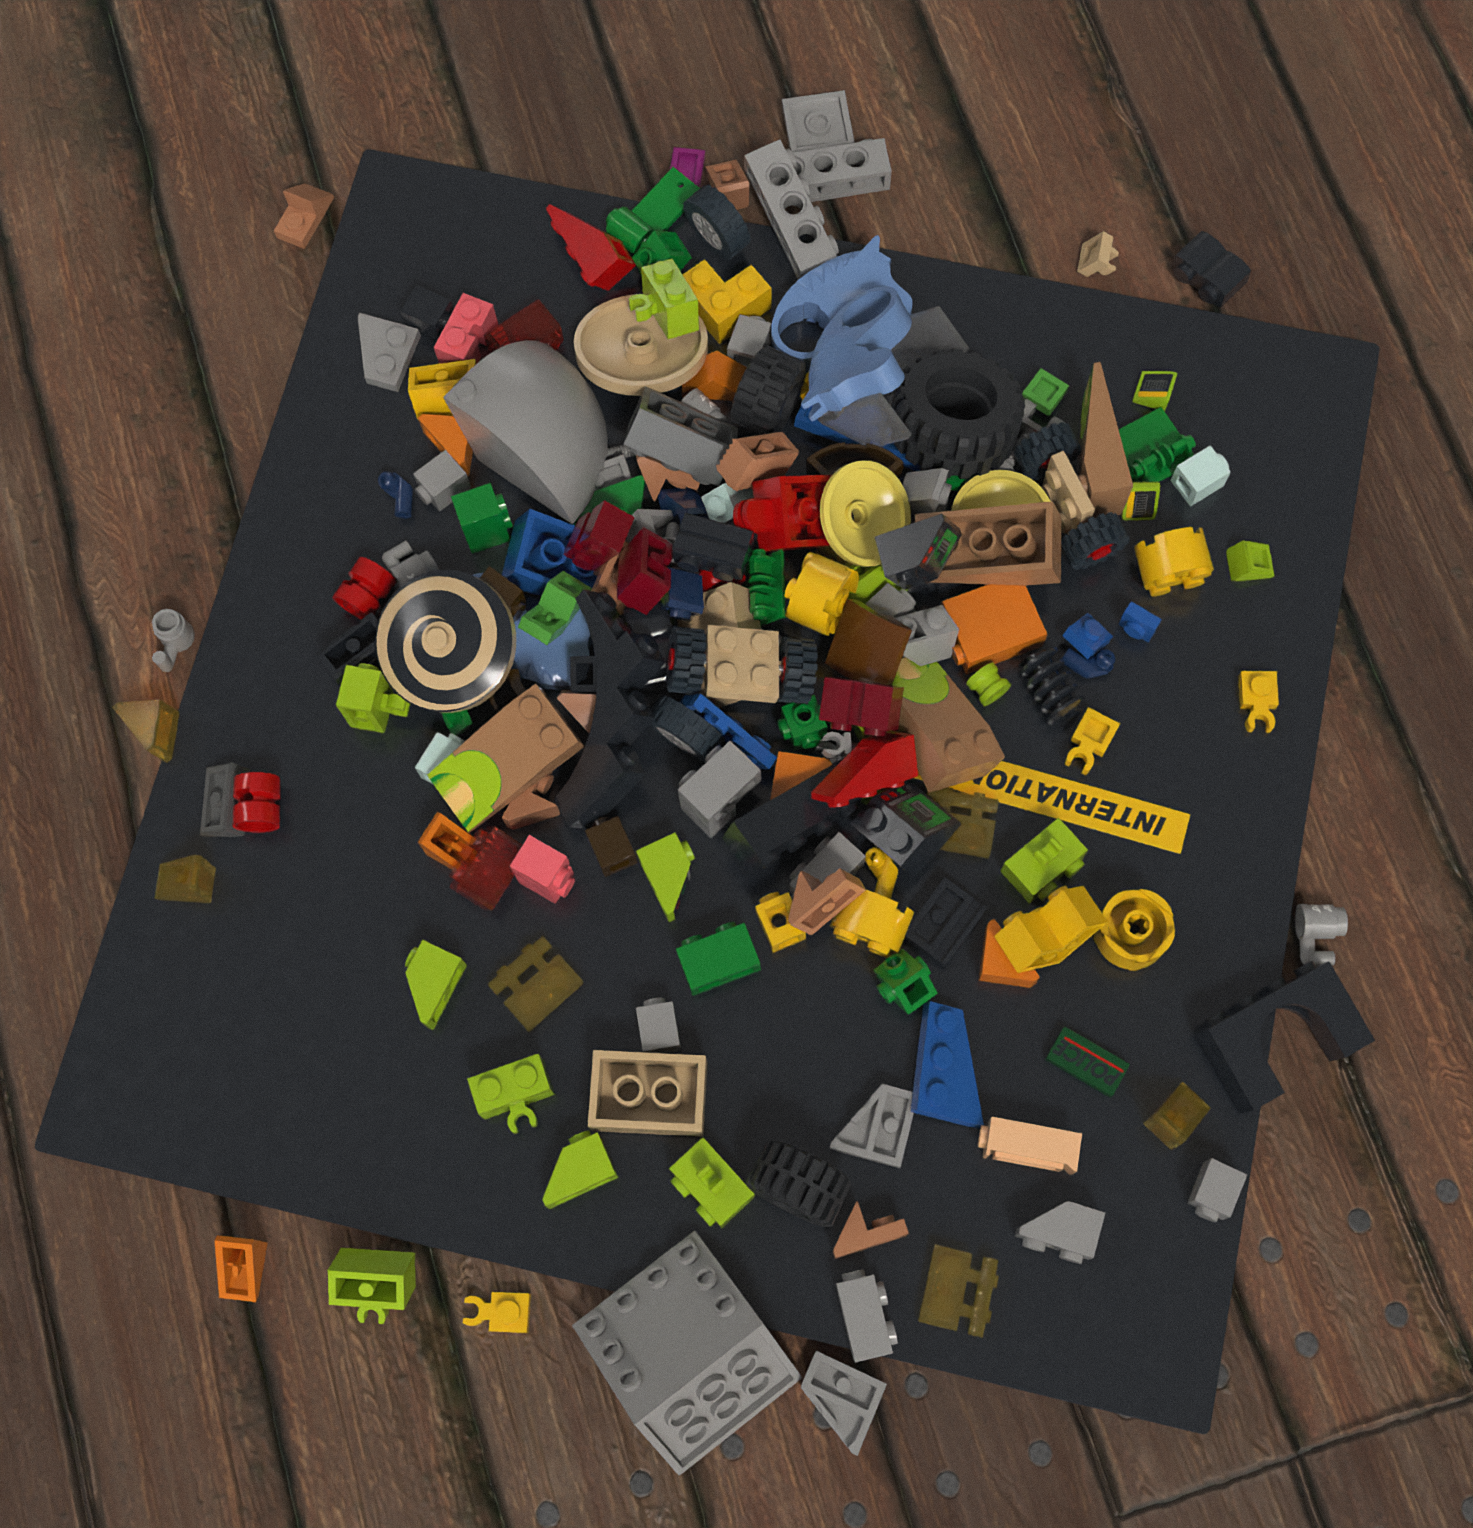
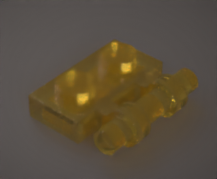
[927,787,999,859]
[487,936,584,1032]
[918,1245,999,1338]

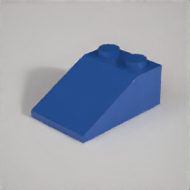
[502,509,598,596]

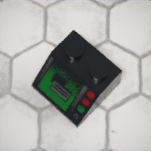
[875,514,962,592]
[850,780,962,879]

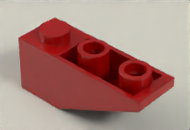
[546,204,636,291]
[811,731,918,807]

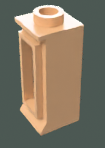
[977,1117,1082,1175]

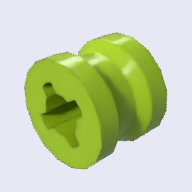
[966,662,1011,706]

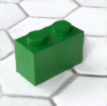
[451,483,513,554]
[676,922,761,996]

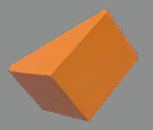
[681,351,747,401]
[418,414,473,477]
[770,751,833,800]
[418,812,491,880]
[979,919,1040,988]
[214,1235,268,1302]

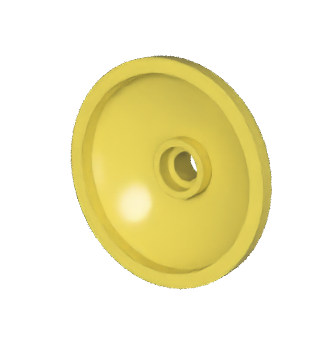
[820,461,911,567]
[951,470,1051,511]

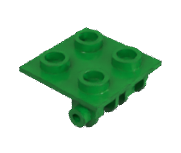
[1119,407,1196,482]
[742,549,785,626]

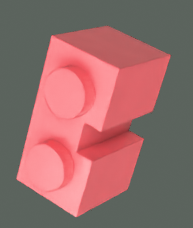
[434,293,498,364]
[510,835,575,904]

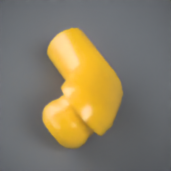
[865,847,898,899]

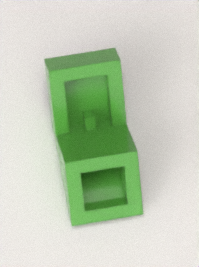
[518,571,592,645]

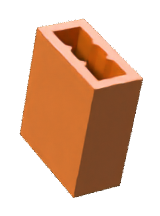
[941,584,1047,674]

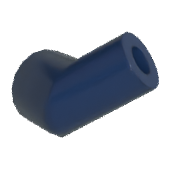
[378,471,413,519]
[1062,648,1116,679]

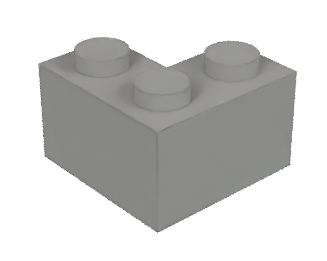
[678,741,761,838]

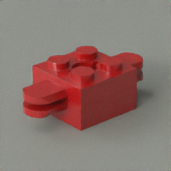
[733,475,852,552]

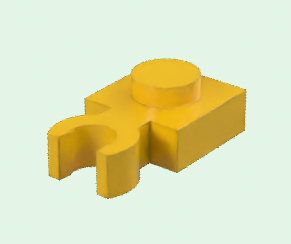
[1238,671,1279,733]
[1065,707,1120,775]
[463,1292,531,1333]

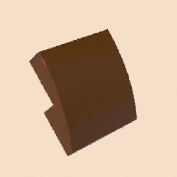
[825,599,912,686]

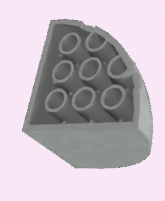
[443,340,608,524]

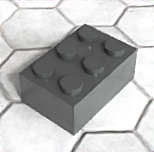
[623,386,738,487]

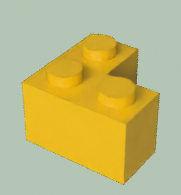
[683,260,772,344]
[994,886,1108,973]

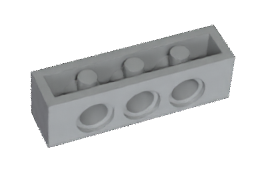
[771,138,892,202]
[744,139,839,280]

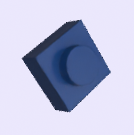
[1118,601,1162,642]
[1063,613,1113,660]

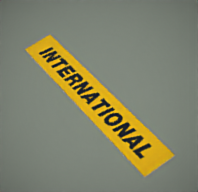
[914,761,1190,854]

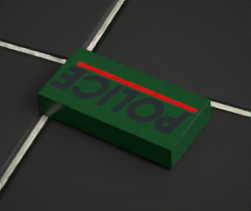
[1045,1026,1130,1098]

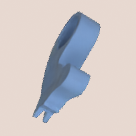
[771,235,912,375]
[801,286,912,421]
[473,573,592,690]

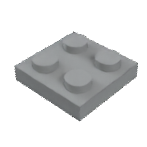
[782,90,855,153]

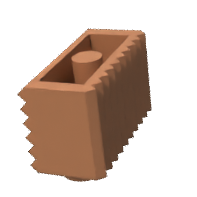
[716,432,799,491]

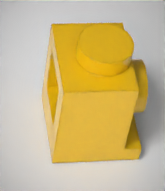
[755,892,806,953]

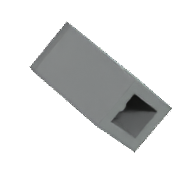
[902,468,952,523]
[895,605,959,666]
[1015,1201,1105,1264]

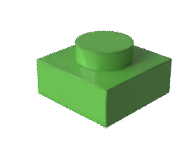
[1022,368,1069,416]

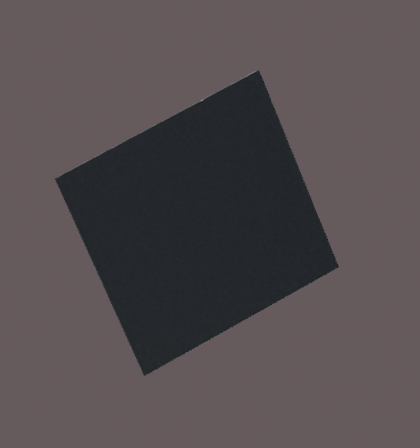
[35,149,1380,1434]

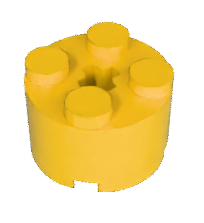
[1134,527,1214,597]
[784,552,859,636]
[1094,889,1175,971]
[830,890,914,958]

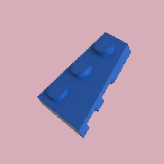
[679,694,777,769]
[910,1001,984,1129]

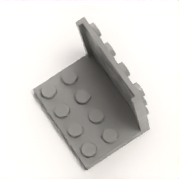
[572,1231,802,1476]

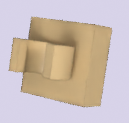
[1077,231,1119,277]

